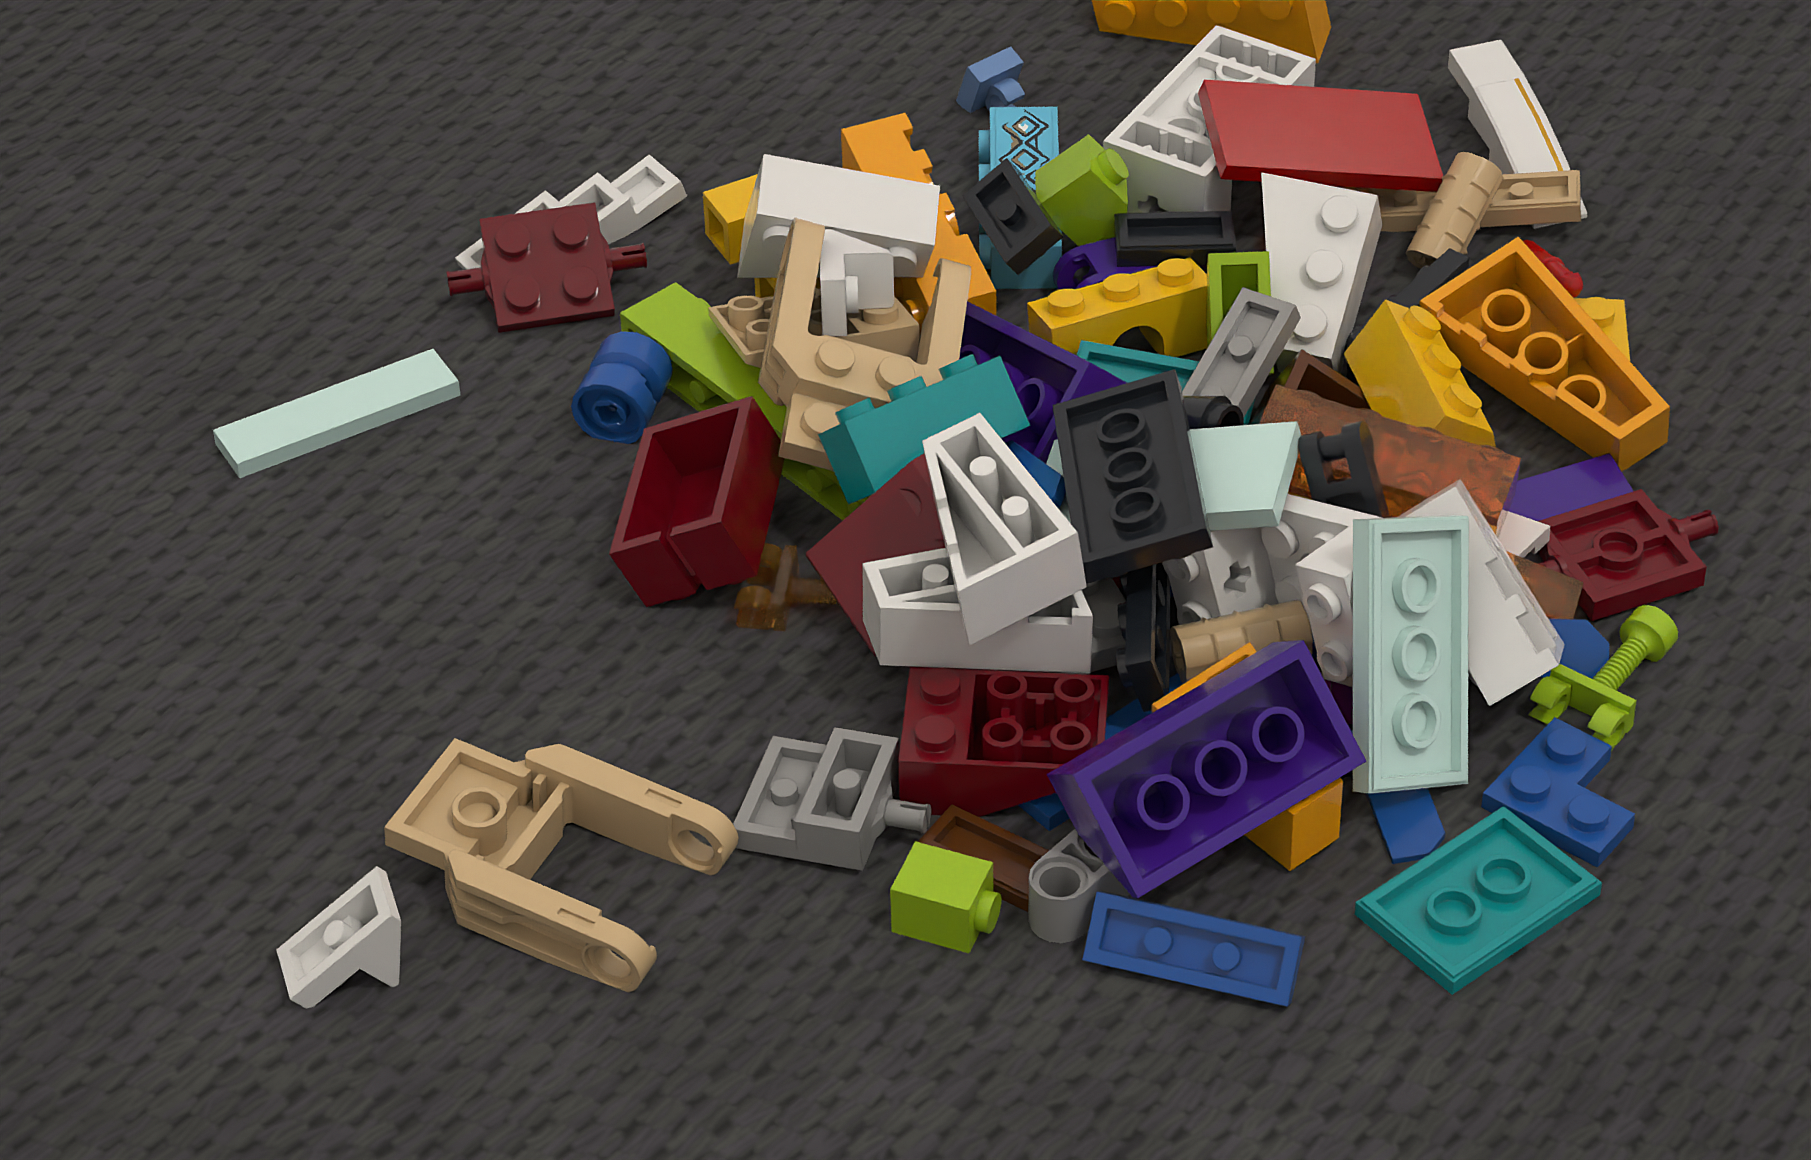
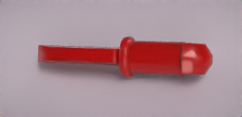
[1523,240,1583,298]

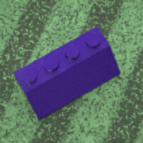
[959,301,1127,464]
[1047,640,1367,898]

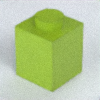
[890,841,1002,953]

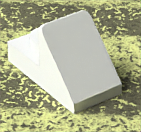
[820,229,894,337]
[276,866,401,1009]

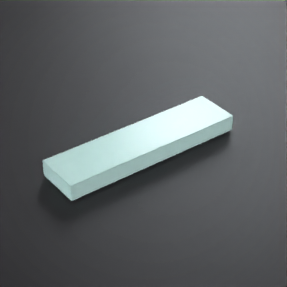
[213,349,460,478]

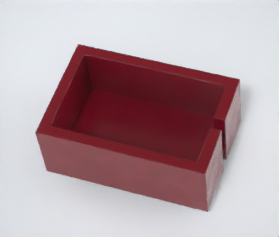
[609,396,785,607]

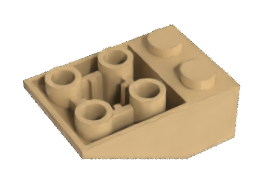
[708,287,920,368]

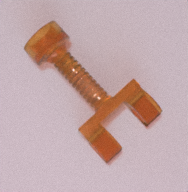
[734,543,839,631]

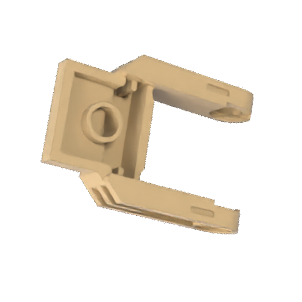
[758,218,971,471]
[384,738,738,992]

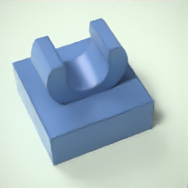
[956,47,1025,113]

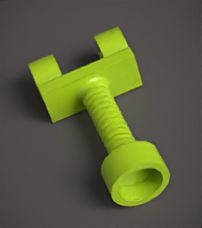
[1528,605,1678,751]

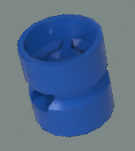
[571,331,673,444]

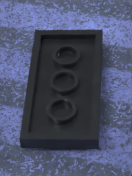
[1053,369,1213,584]

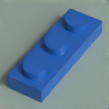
[1082,891,1305,1006]

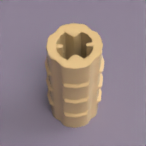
[1406,152,1503,269]
[1170,600,1313,684]

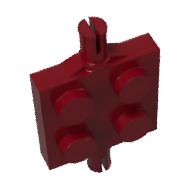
[446,202,647,333]
[1517,489,1719,621]

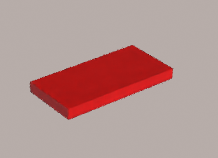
[1198,79,1443,192]

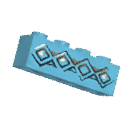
[979,107,1062,289]

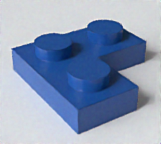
[1481,717,1635,868]

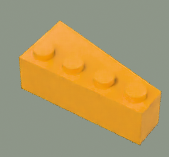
[1091,0,1331,64]
[841,113,996,335]
[1419,237,1670,472]

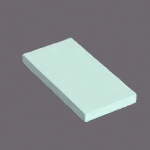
[1046,421,1301,531]
[1353,515,1469,793]

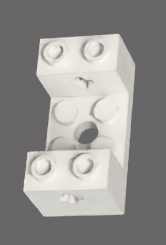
[1103,25,1316,213]
[1162,494,1382,687]

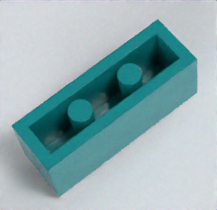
[818,354,1030,505]

